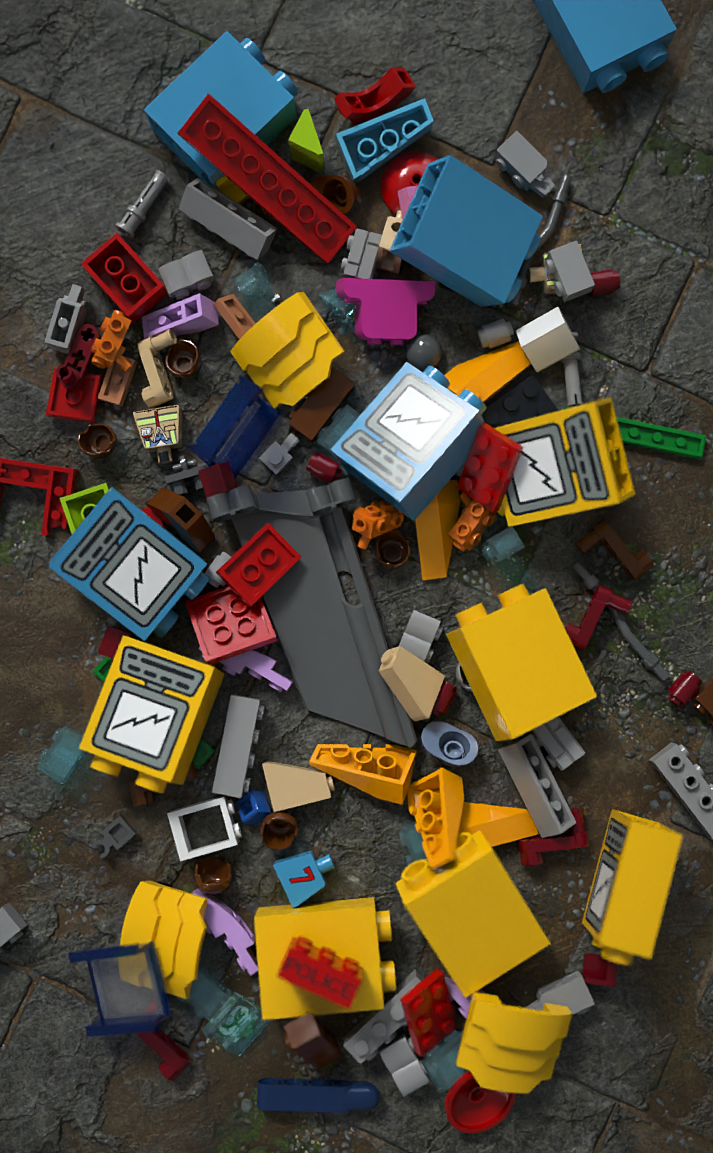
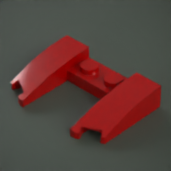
[0,457,78,536]

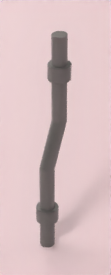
[508,175,571,307]
[571,560,669,681]

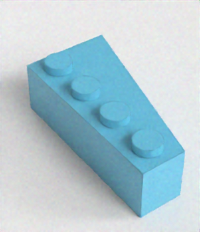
[336,98,434,184]

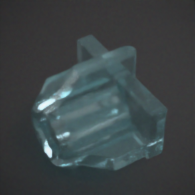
[235,262,273,297]
[318,288,355,319]

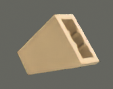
[379,646,445,721]
[262,761,335,812]

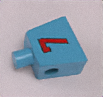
[273,850,335,908]

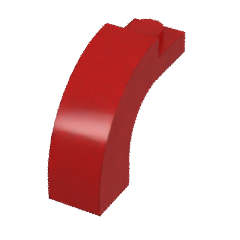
[334,67,417,125]

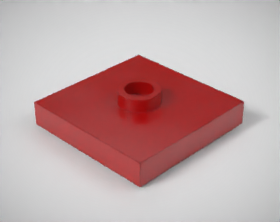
[46,369,102,424]

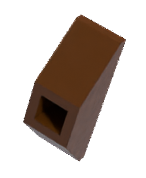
[146,487,215,554]

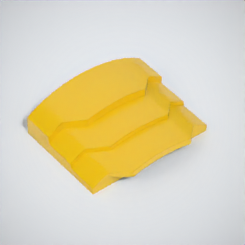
[230,292,345,409]
[119,881,208,999]
[456,992,572,1093]

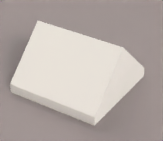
[516,307,580,373]

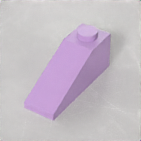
[142,293,219,339]

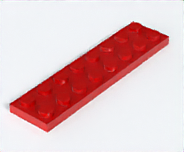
[177,93,357,264]

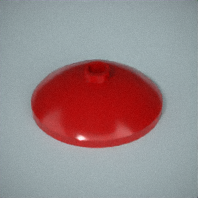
[381,151,438,215]
[445,1071,516,1133]

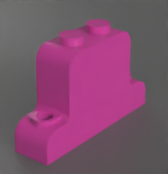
[336,278,435,346]

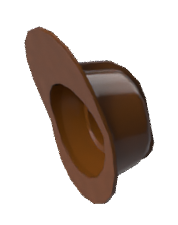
[310,175,361,214]

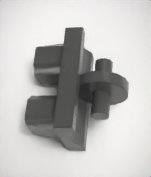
[165,455,207,496]

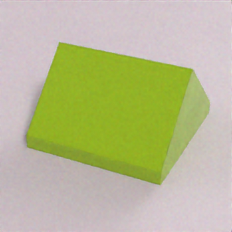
[288,109,325,173]
[60,483,109,534]

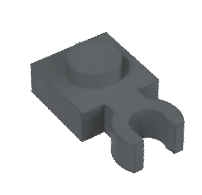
[91,814,137,858]

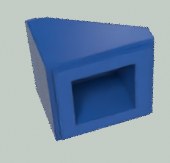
[236,790,271,825]

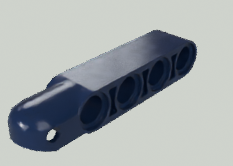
[257,1078,379,1113]

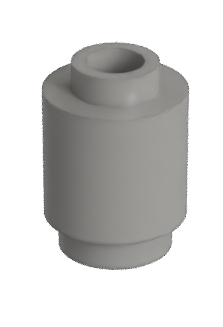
[477,318,514,349]
[205,552,231,589]

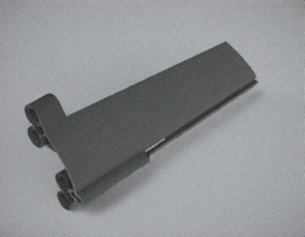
[206,478,418,748]

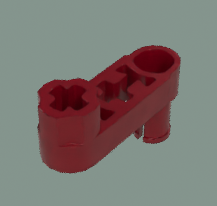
[56,324,101,391]
[565,585,633,652]
[518,808,589,865]
[130,997,191,1082]

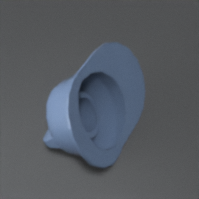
[421,721,478,767]

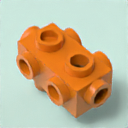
[90,310,132,372]
[448,493,497,552]
[352,500,404,550]

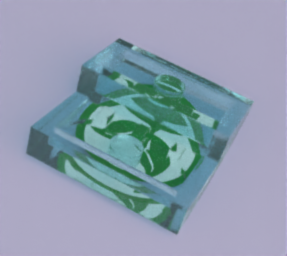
[202,992,272,1056]

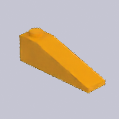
[444,341,532,404]
[414,480,460,581]
[309,744,417,805]
[407,768,464,869]
[458,801,538,847]

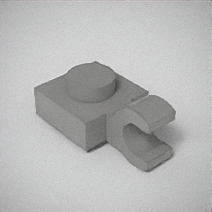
[259,433,300,475]

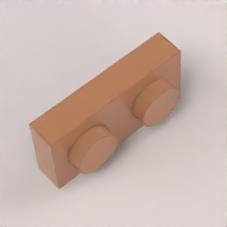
[213,294,256,340]
[98,357,137,407]

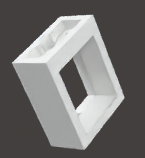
[167,795,242,861]

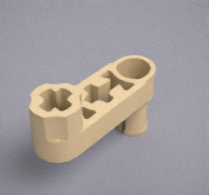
[138,329,177,409]

